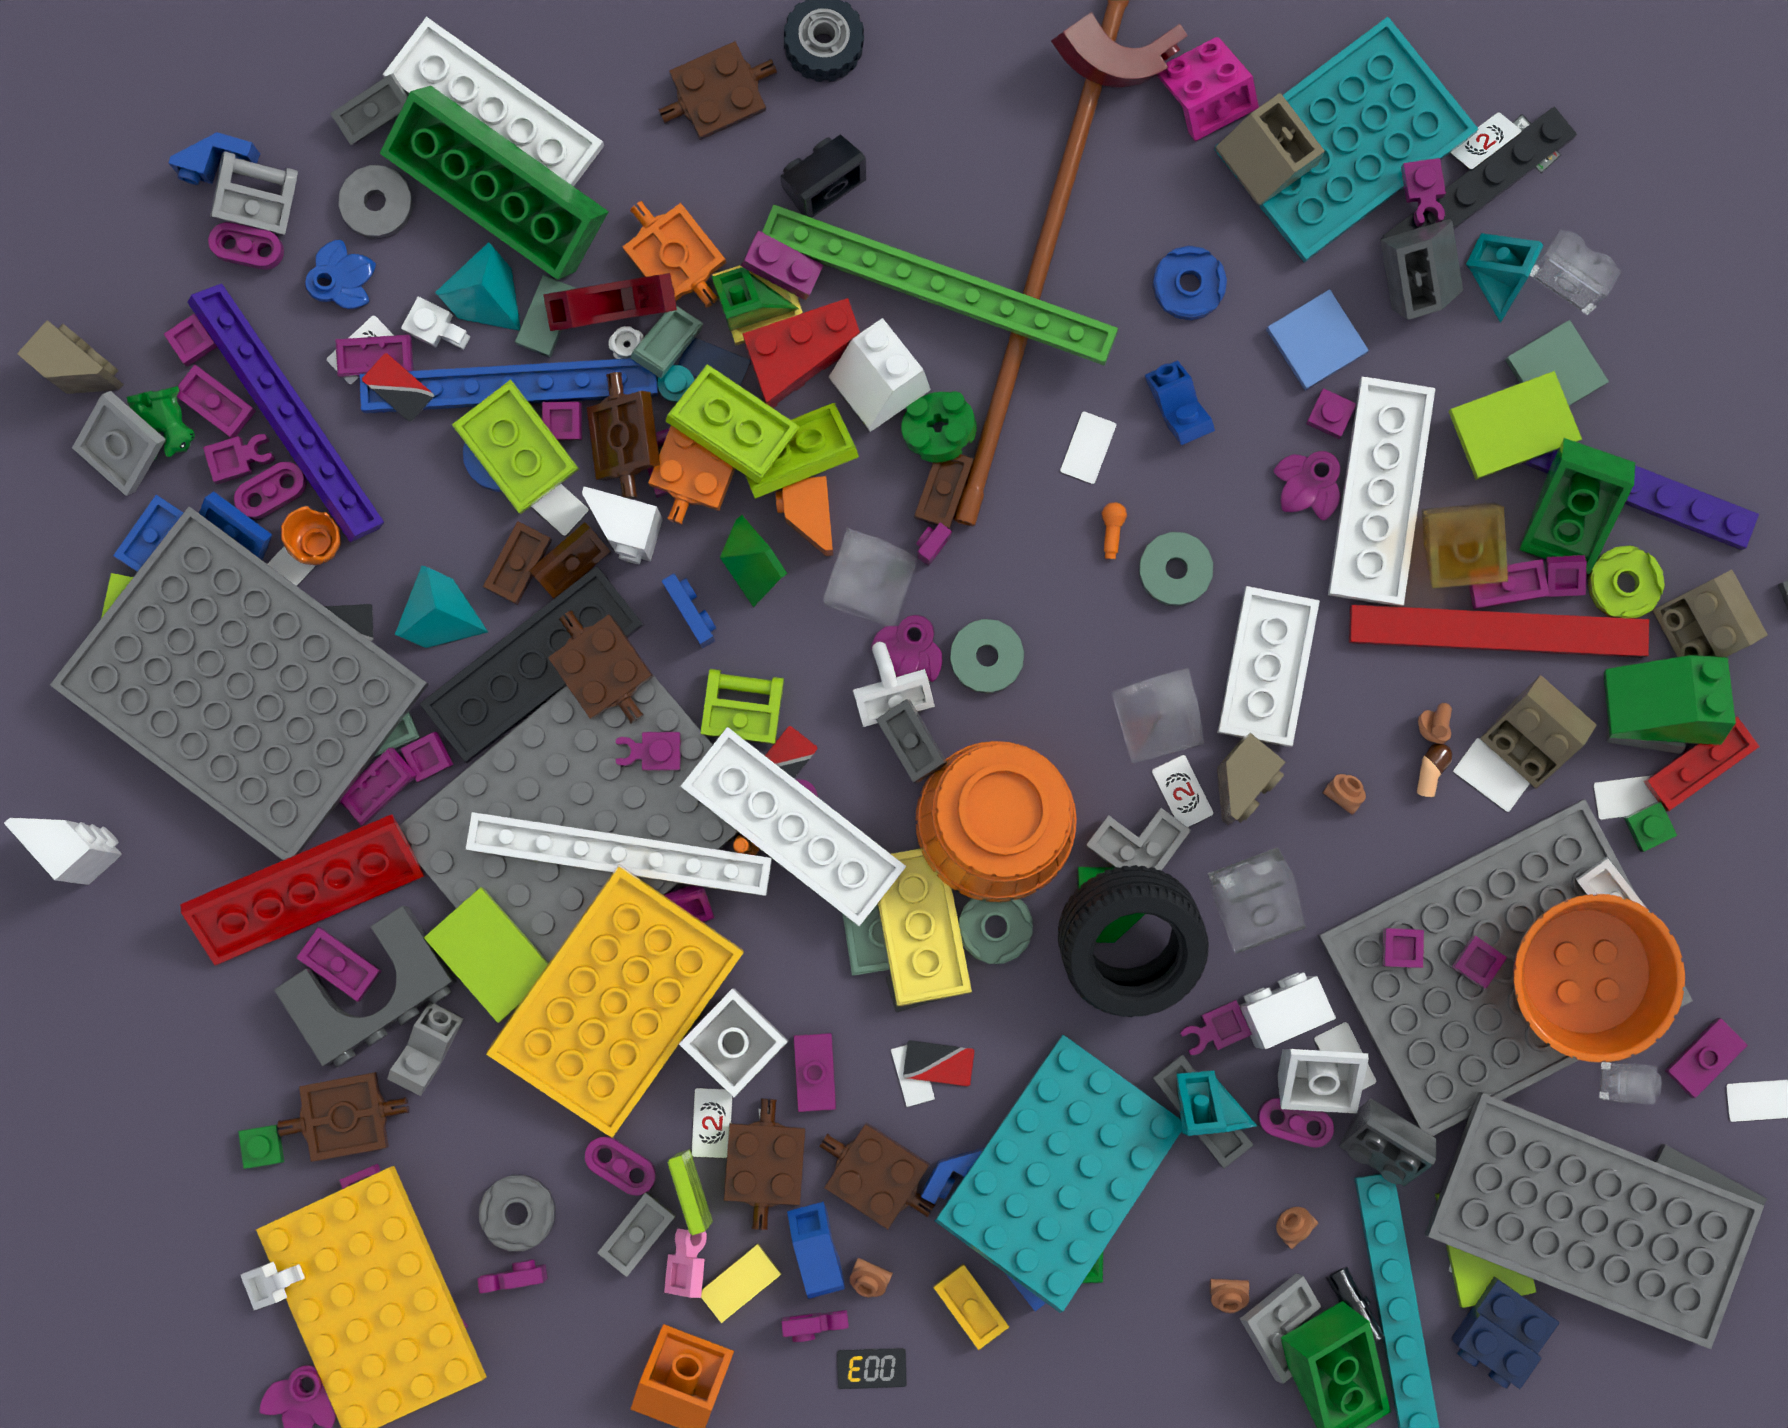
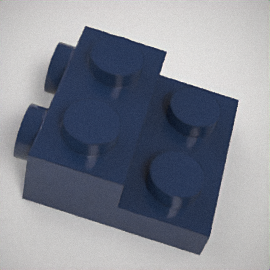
[1451,1276,1560,1389]

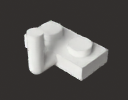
[853,642,935,727]

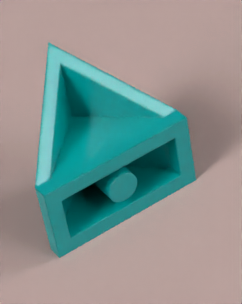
[1466,233,1544,323]
[435,242,521,331]
[394,566,488,648]
[1177,1070,1257,1136]

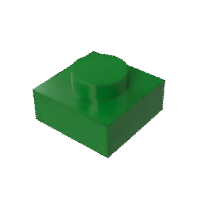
[1624,802,1677,852]
[238,1124,285,1169]

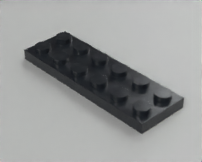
[419,566,644,763]

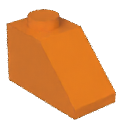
[775,476,833,556]

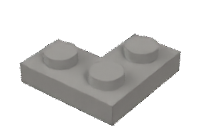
[1085,808,1191,871]
[1240,1274,1321,1384]

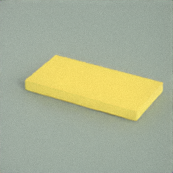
[878,848,972,1007]

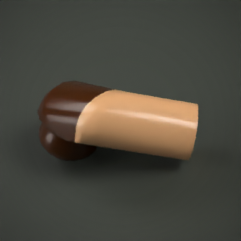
[1417,743,1452,797]

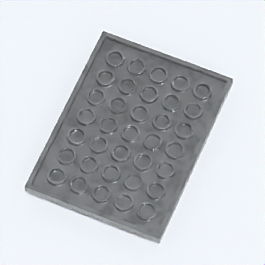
[50,506,429,860]
[399,674,739,962]
[1318,799,1693,1136]

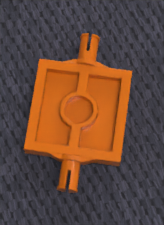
[622,201,726,308]
[648,426,735,525]

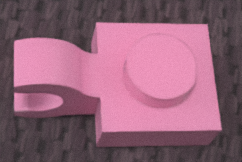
[664,1228,707,1298]

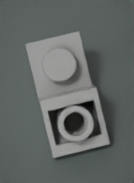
[387,1002,464,1096]

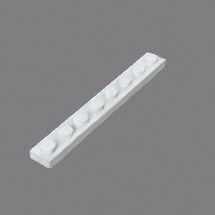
[465,812,772,896]

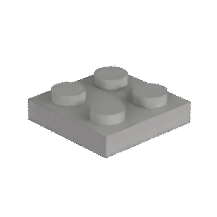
[72,391,166,496]

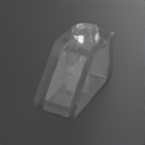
[1599,1061,1662,1104]

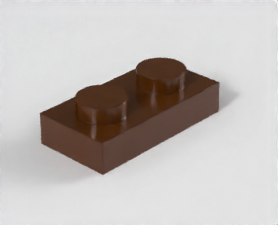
[914,454,974,529]
[483,521,552,605]
[529,522,611,599]

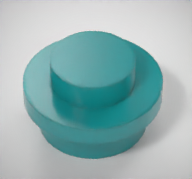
[658,365,694,402]

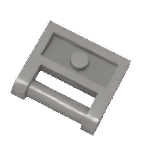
[210,151,298,235]

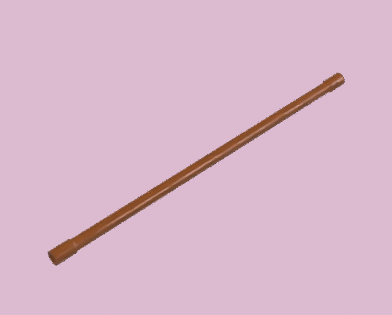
[954,0,1129,527]

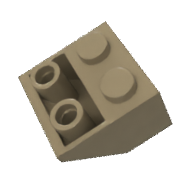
[1215,93,1325,207]
[17,320,124,394]
[1652,570,1768,657]
[1480,675,1597,789]
[1217,733,1285,825]

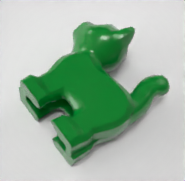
[126,386,195,460]

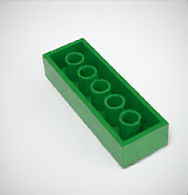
[380,86,609,280]

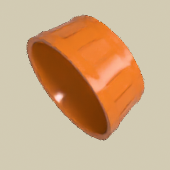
[915,741,1077,902]
[1513,894,1685,1062]

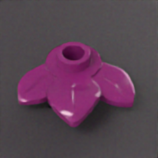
[1274,451,1341,520]
[871,615,943,682]
[260,1365,337,1428]

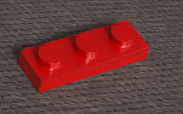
[1643,716,1760,812]

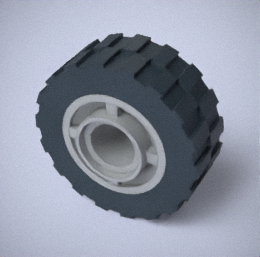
[784,0,864,82]

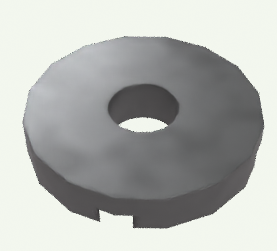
[338,165,413,239]
[479,1175,556,1251]

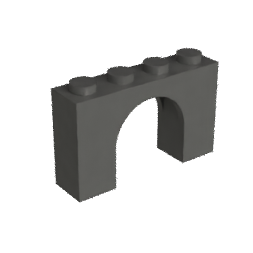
[274,905,457,1068]

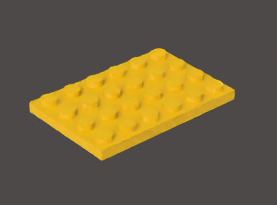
[486,865,744,1138]
[256,1166,487,1428]

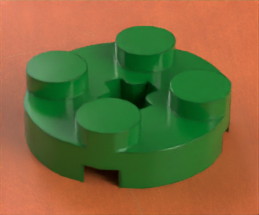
[901,391,977,463]

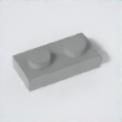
[598,1192,676,1277]

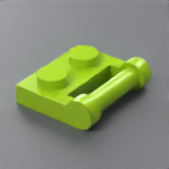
[701,669,784,745]

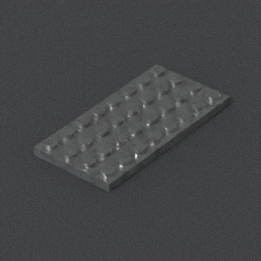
[1424,1092,1764,1349]

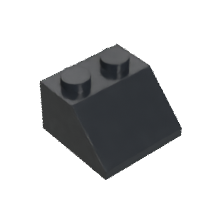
[780,134,866,218]

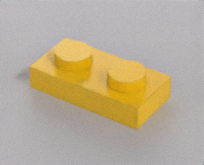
[933,1263,1009,1350]

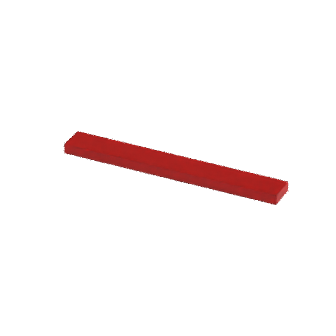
[1349,605,1649,658]

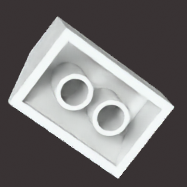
[4,818,122,885]

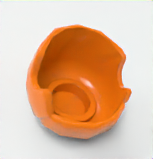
[281,506,341,565]

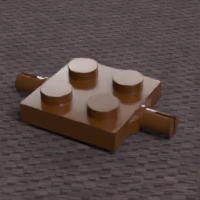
[658,41,777,140]
[587,372,660,499]
[548,610,654,724]
[278,1072,409,1162]
[723,1098,805,1230]
[819,1122,936,1229]

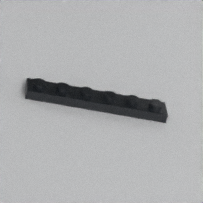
[1381,106,1577,239]

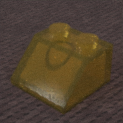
[1422,502,1508,588]

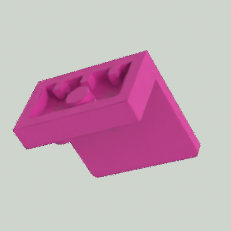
[1157,37,1259,141]

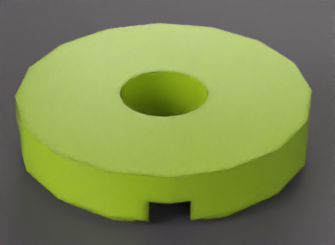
[1587,545,1665,619]

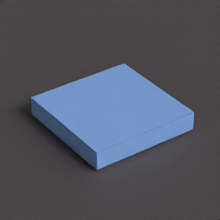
[1266,289,1369,391]

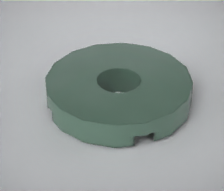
[1139,532,1213,606]
[950,619,1024,694]
[959,898,1033,964]

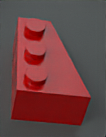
[742,298,860,408]

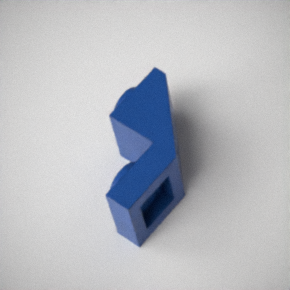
[168,132,260,185]
[1145,360,1215,445]
[920,1147,984,1204]
[787,1201,845,1299]

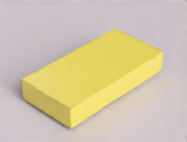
[701,1244,782,1323]

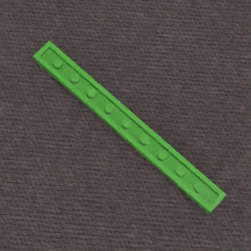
[762,204,1118,366]

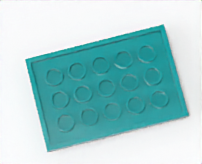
[1214,17,1479,263]
[934,1035,1182,1313]

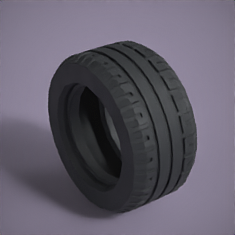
[1058,865,1209,1017]

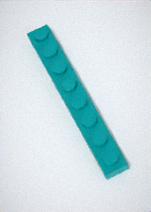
[1354,1173,1439,1428]

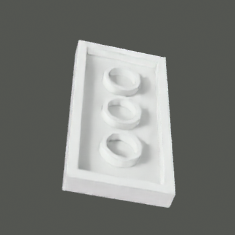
[1217,586,1320,747]

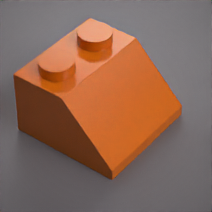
[630,1324,734,1428]

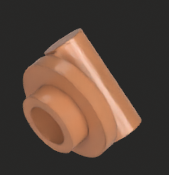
[1418,703,1452,744]
[1322,774,1366,815]
[1276,1207,1319,1250]
[849,1258,893,1297]
[1209,1279,1249,1313]

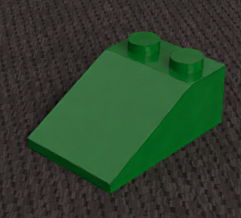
[1519,438,1635,574]
[1604,655,1736,745]
[1281,1301,1391,1428]

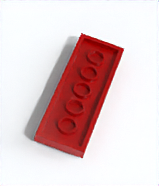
[180,814,424,966]

